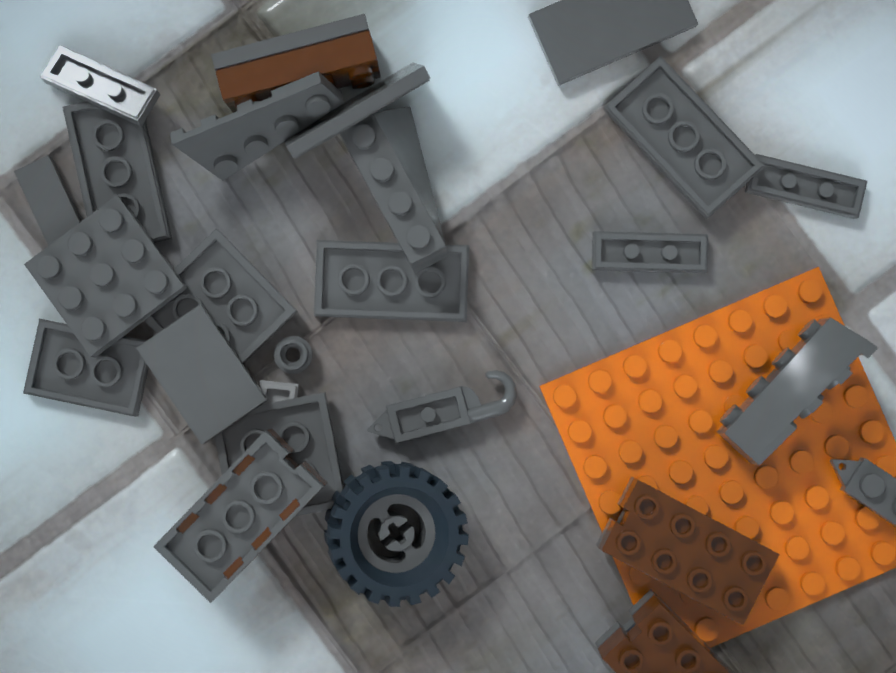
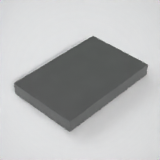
[136,304,268,445]
[23,318,149,417]

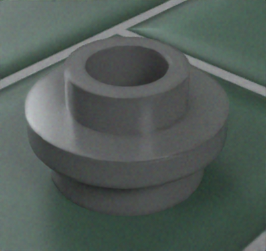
[274,336,313,374]

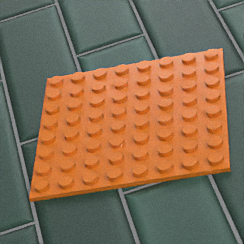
[539,267,896,648]

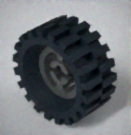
[324,461,469,607]

